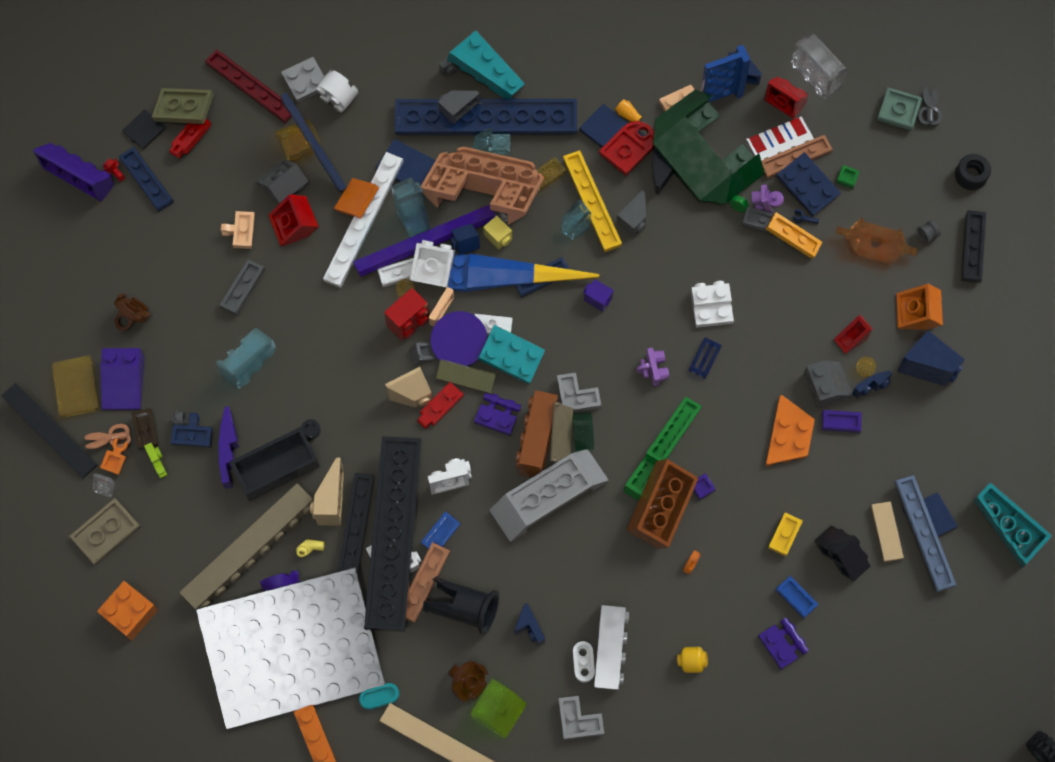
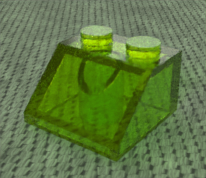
[471,678,527,739]

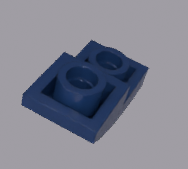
[852,371,893,399]

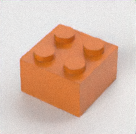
[97,581,158,641]

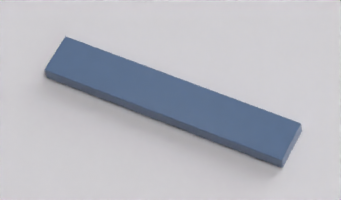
[894,475,956,593]

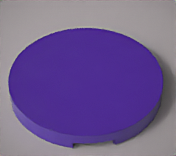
[431,311,488,366]

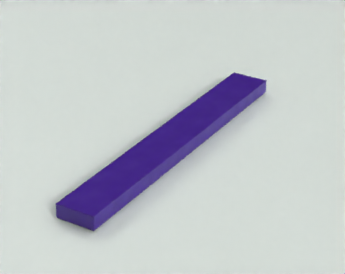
[353,205,496,277]

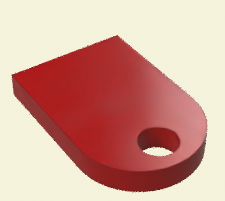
[599,121,654,176]

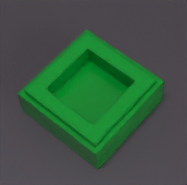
[836,165,860,189]

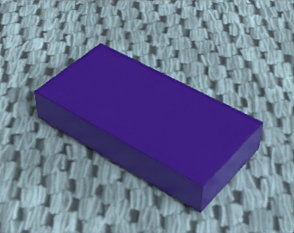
[822,410,862,433]

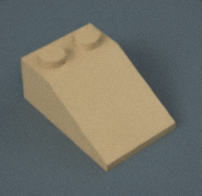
[310,458,344,526]

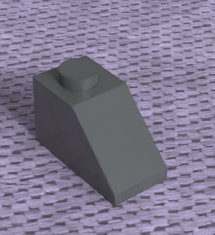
[438,90,480,124]
[617,190,646,236]

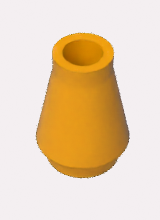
[615,99,642,122]

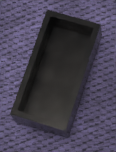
[229,427,320,502]

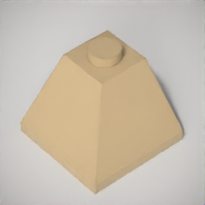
[385,367,432,408]

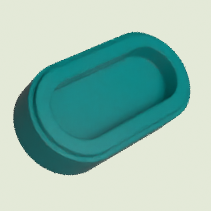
[359,683,400,710]

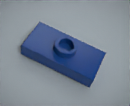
[421,511,461,549]
[776,576,819,619]

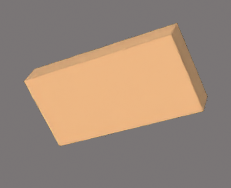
[429,287,454,327]

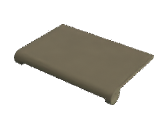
[550,402,573,463]

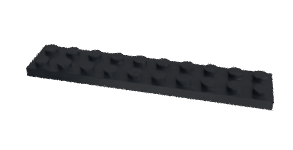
[364,436,422,632]

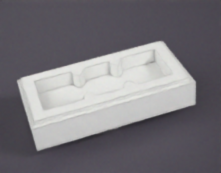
[475,314,513,335]

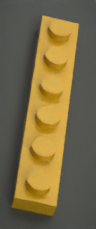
[563,150,622,253]

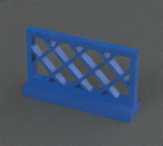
[701,45,751,102]

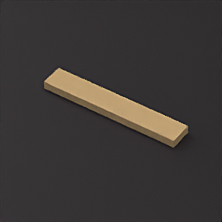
[380,703,494,762]

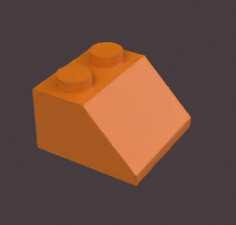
[896,284,943,330]

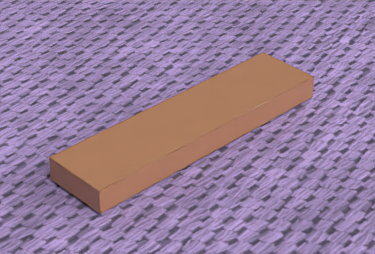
[762,135,833,179]
[406,542,451,623]

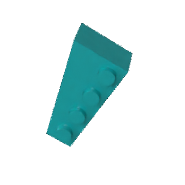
[447,30,525,99]
[974,482,1052,568]

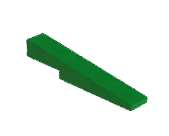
[623,397,702,501]

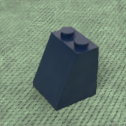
[897,331,965,386]

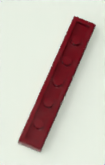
[205,49,292,124]

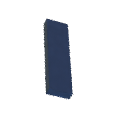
[118,147,174,212]

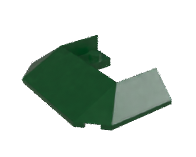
[653,89,765,205]

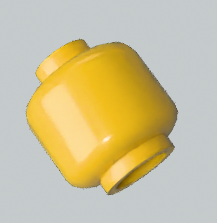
[677,647,708,673]

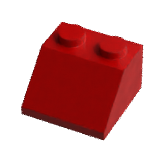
[764,76,808,119]
[268,194,319,246]

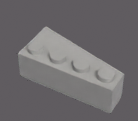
[594,605,629,690]

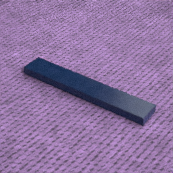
[280,92,347,192]

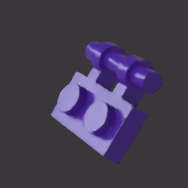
[474,393,522,436]
[758,617,809,670]

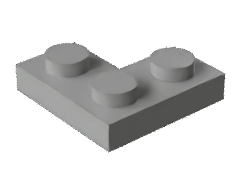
[557,373,601,412]
[558,696,604,740]

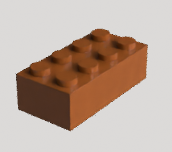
[516,390,558,478]
[626,459,699,549]

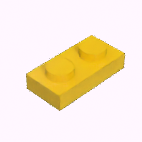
[768,512,803,557]

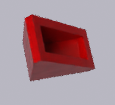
[834,315,872,354]

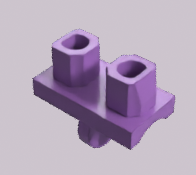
[752,185,784,213]
[636,347,669,387]

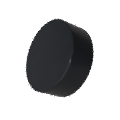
[301,419,321,440]

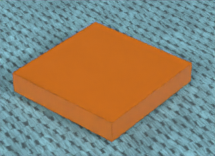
[334,178,379,219]

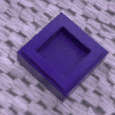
[693,473,716,501]

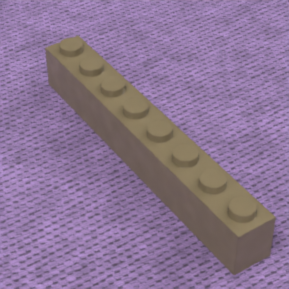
[179,484,314,611]

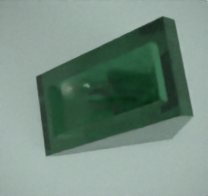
[572,412,594,451]

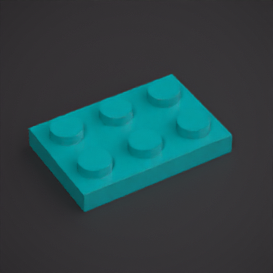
[478,325,545,385]

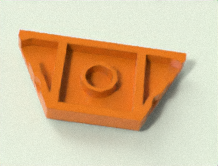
[765,395,815,466]

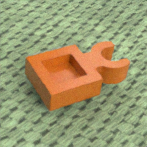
[100,438,128,475]

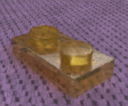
[537,157,566,193]

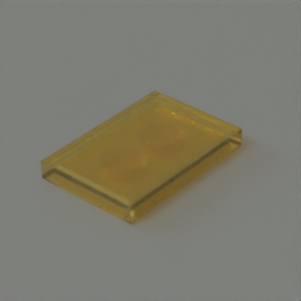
[52,355,99,418]

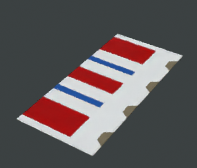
[746,117,814,161]

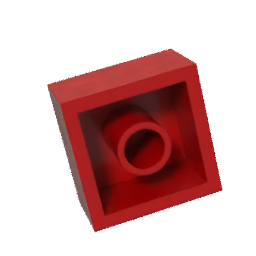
[384,288,429,341]

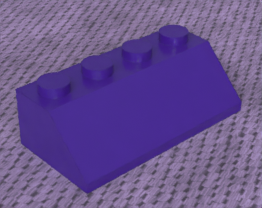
[33,143,114,202]

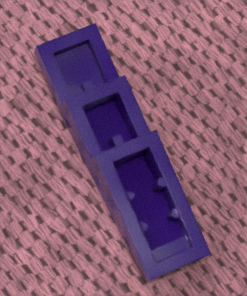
[218,406,240,489]

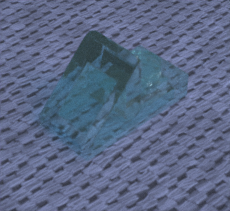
[474,128,511,154]

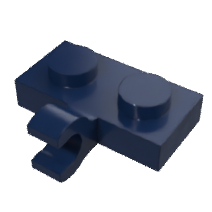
[171,413,213,448]

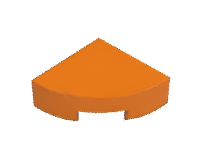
[683,550,700,575]

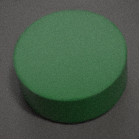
[730,195,749,212]

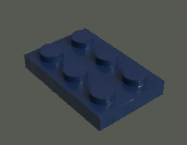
[776,152,841,217]

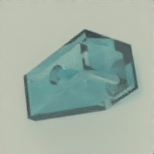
[561,199,591,240]

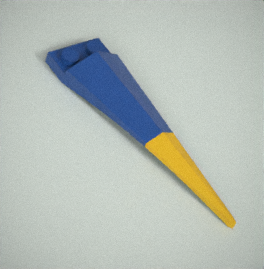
[448,253,600,292]

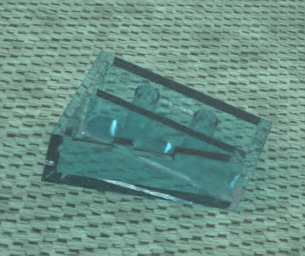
[391,177,431,237]
[216,328,276,389]

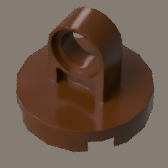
[114,294,151,331]
[448,661,488,702]

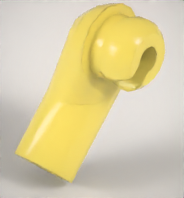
[296,539,325,558]

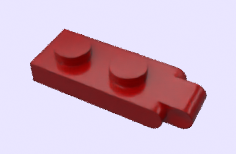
[169,119,212,158]
[417,382,464,429]

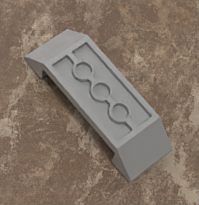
[489,449,609,543]

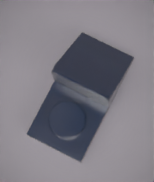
[514,603,545,646]

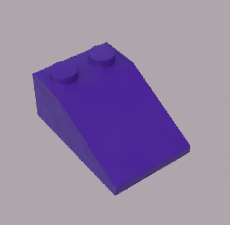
[100,348,145,410]

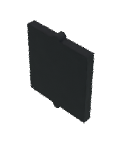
[122,109,166,149]

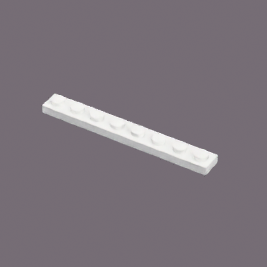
[323,152,404,288]

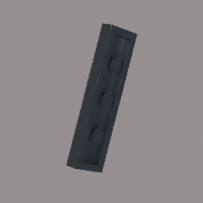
[962,210,986,283]

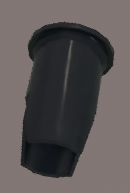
[423,576,499,635]

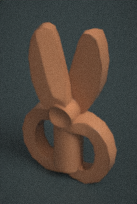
[84,424,132,450]

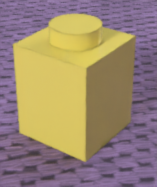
[483,216,512,250]

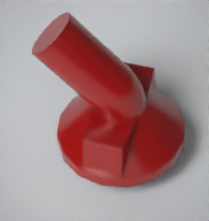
[102,158,125,181]

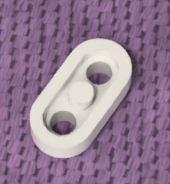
[573,641,595,683]

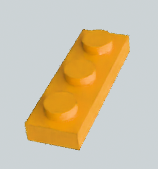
[766,212,822,259]

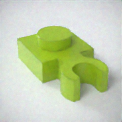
[144,443,167,479]

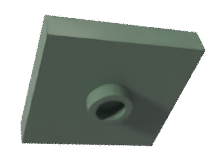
[877,87,922,131]

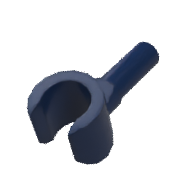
[793,209,819,224]

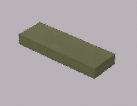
[436,359,496,393]

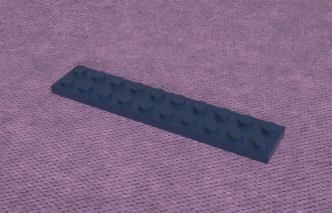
[395,99,577,135]

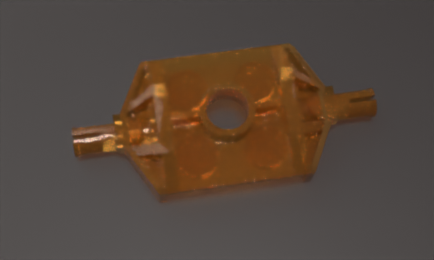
[836,217,918,265]

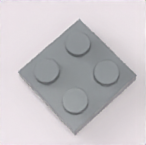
[281,57,324,103]

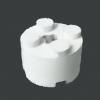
[316,70,359,113]

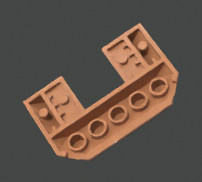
[420,146,544,225]

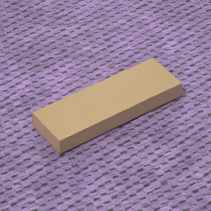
[870,501,904,563]

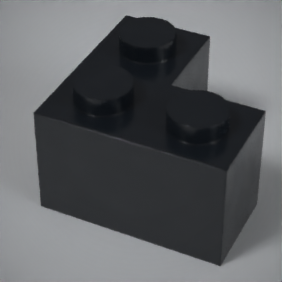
[814,526,871,581]

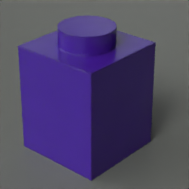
[583,279,614,312]

